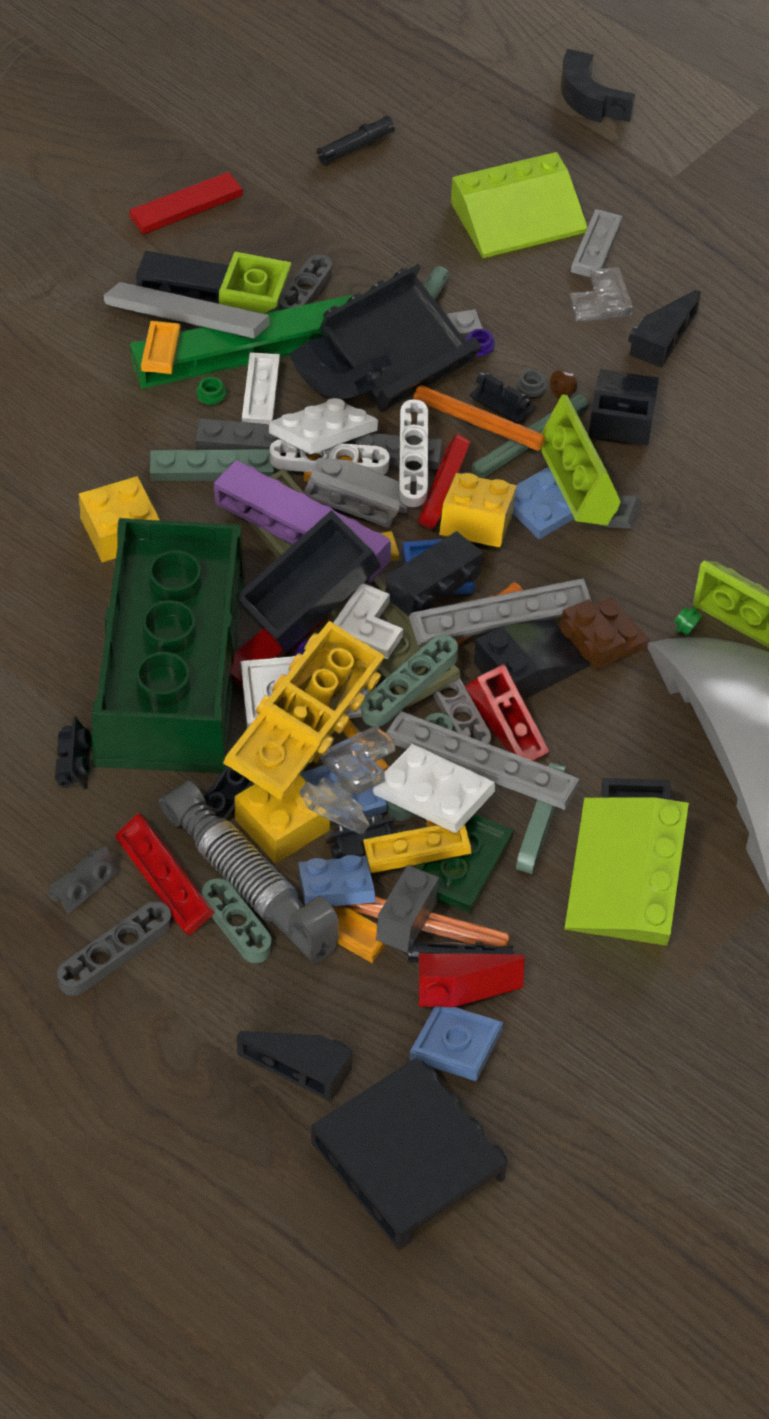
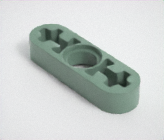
[202,878,271,963]

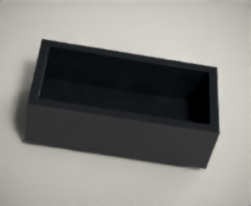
[235,510,381,653]

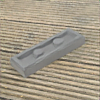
[571,209,623,279]
[304,470,401,528]

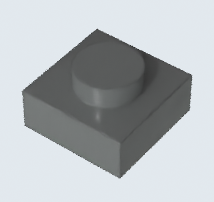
[603,495,641,529]

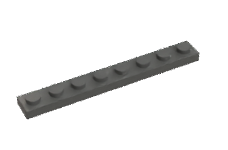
[196,418,442,470]

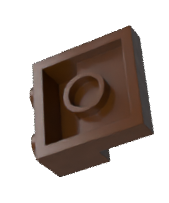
[559,597,650,670]

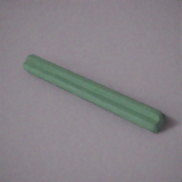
[472,394,589,478]

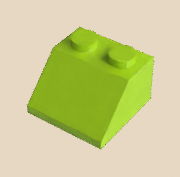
[219,252,291,314]

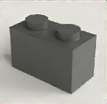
[376,865,439,953]

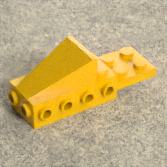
[223,621,385,800]

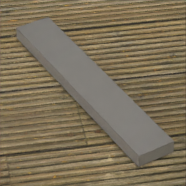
[104,282,270,338]
[409,578,592,647]
[385,711,580,810]

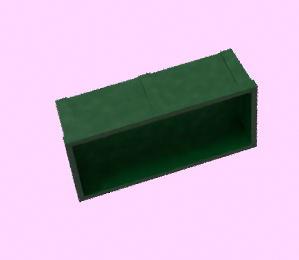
[92,518,246,774]

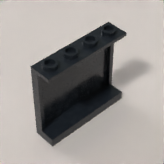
[319,264,481,413]
[311,1057,507,1251]

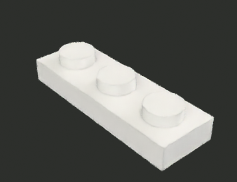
[242,352,280,424]

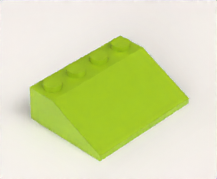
[451,152,588,258]
[564,798,689,946]

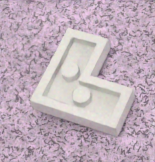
[334,583,403,659]

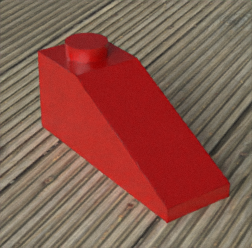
[465,664,550,761]
[418,953,525,1007]

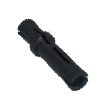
[316,116,395,165]
[408,940,514,962]

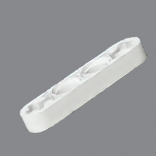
[399,399,428,507]
[269,439,390,475]

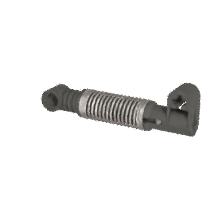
[158,780,339,964]

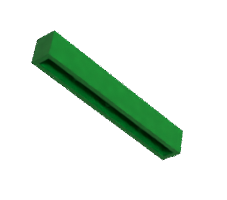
[130,294,354,389]

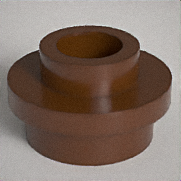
[550,370,577,399]

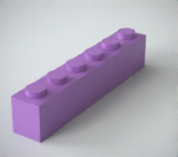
[213,460,391,585]

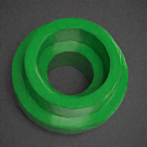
[196,377,226,405]
[674,606,702,636]

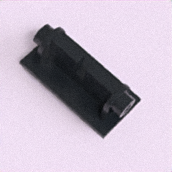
[470,372,536,424]
[55,717,92,789]
[325,815,397,859]

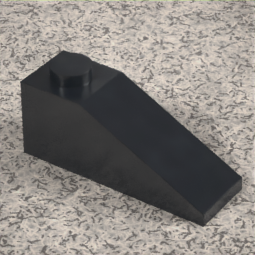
[628,290,701,368]
[237,1031,353,1102]

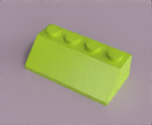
[541,395,621,526]
[693,560,769,648]

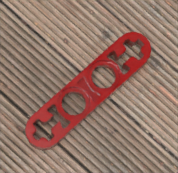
[417,433,470,530]

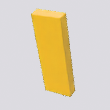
[363,824,471,873]

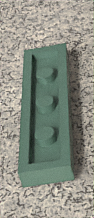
[150,449,274,481]

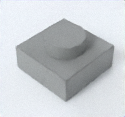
[447,309,483,340]

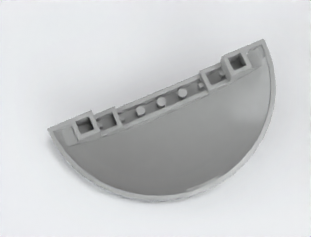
[647,637,769,895]

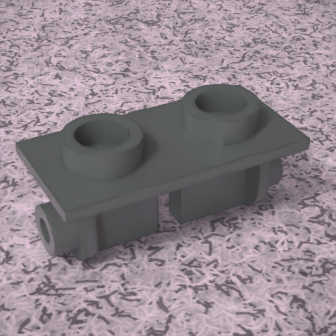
[47,846,118,914]

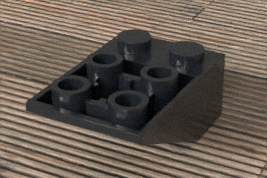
[588,369,659,445]

